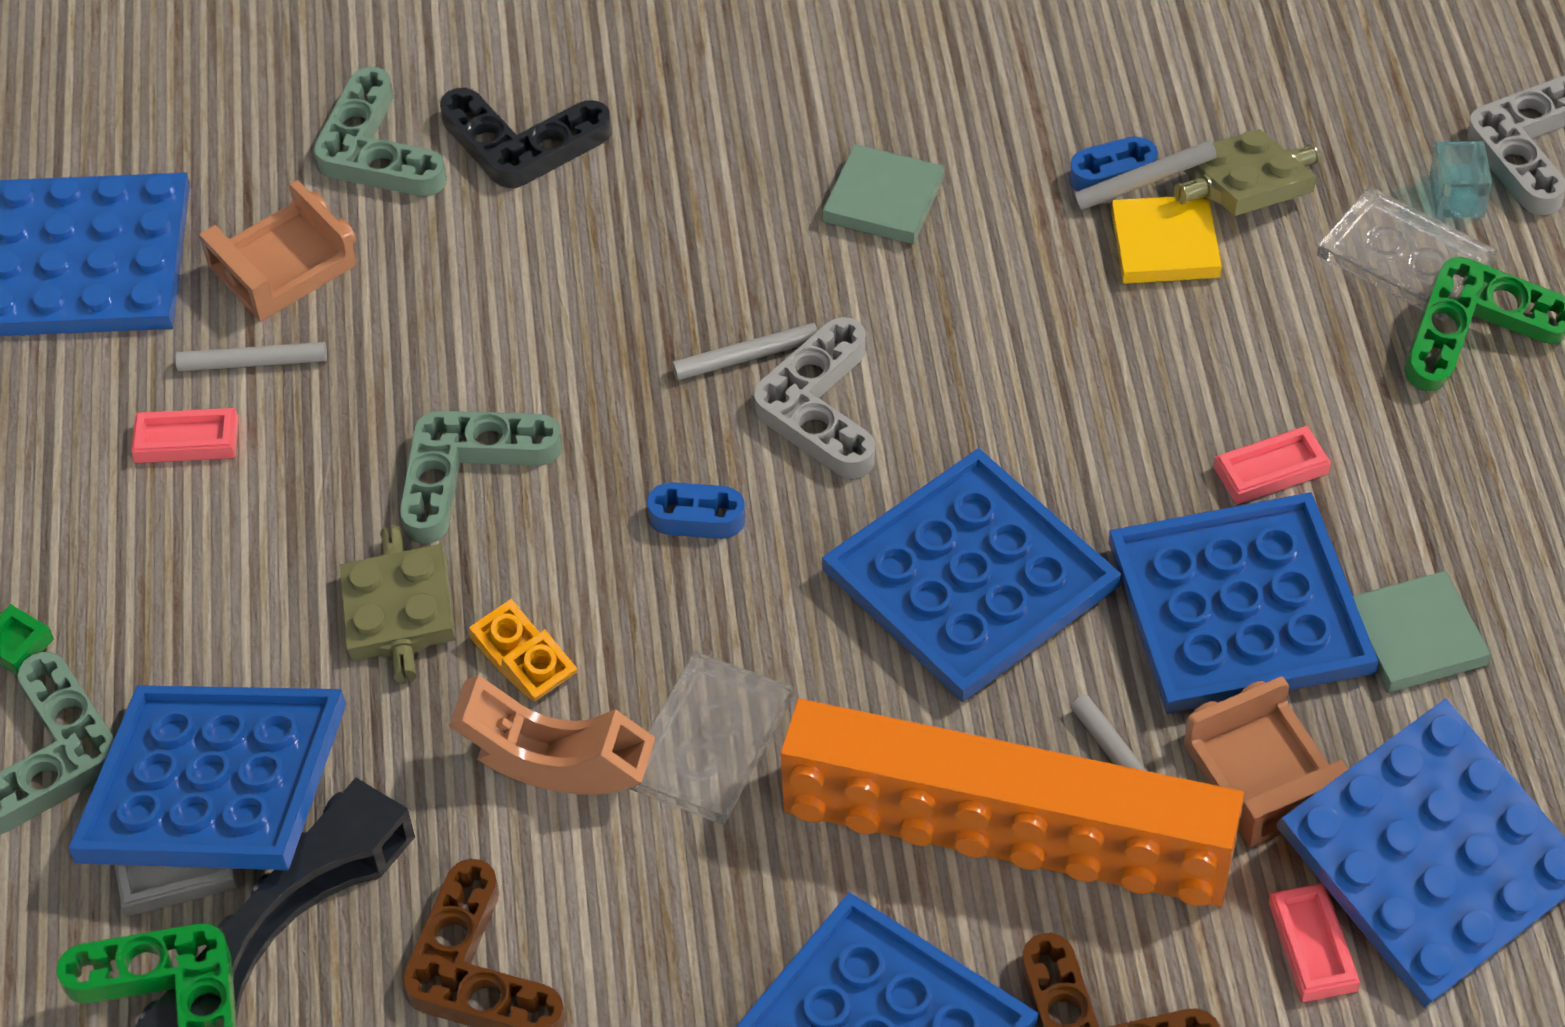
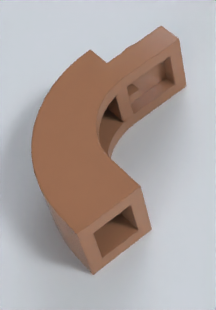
[449,675,656,795]

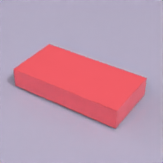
[131,408,239,463]
[1213,425,1331,505]
[1268,883,1360,1002]

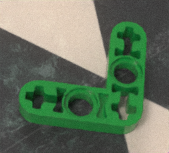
[1404,257,1565,391]
[56,924,237,1027]

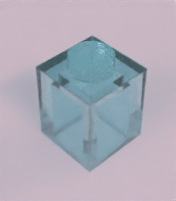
[1429,141,1492,218]

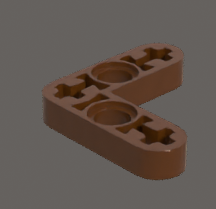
[403,859,566,1027]
[1022,933,1220,1027]

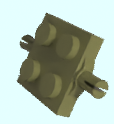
[1174,129,1319,216]
[340,525,456,683]

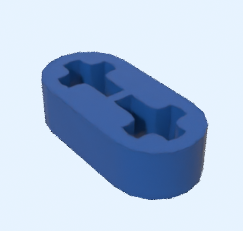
[1069,136,1158,192]
[647,482,746,539]

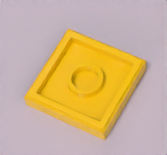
[1111,196,1222,284]

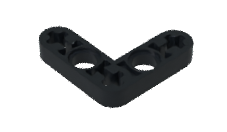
[440,87,612,188]

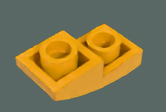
[468,599,578,702]

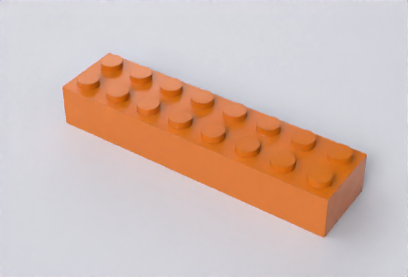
[780,698,1244,907]

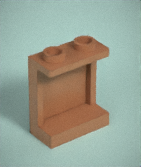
[199,180,357,322]
[1184,676,1348,848]

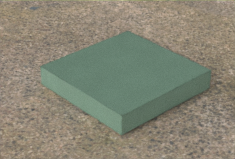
[823,144,944,245]
[1353,571,1491,693]

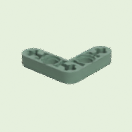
[314,67,447,196]
[400,411,563,544]
[0,652,114,834]

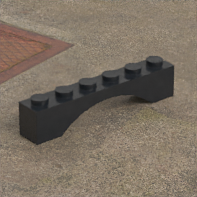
[135,777,415,1027]

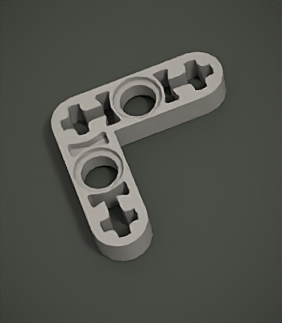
[1467,76,1565,216]
[754,317,875,479]

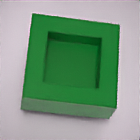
[0,604,54,676]

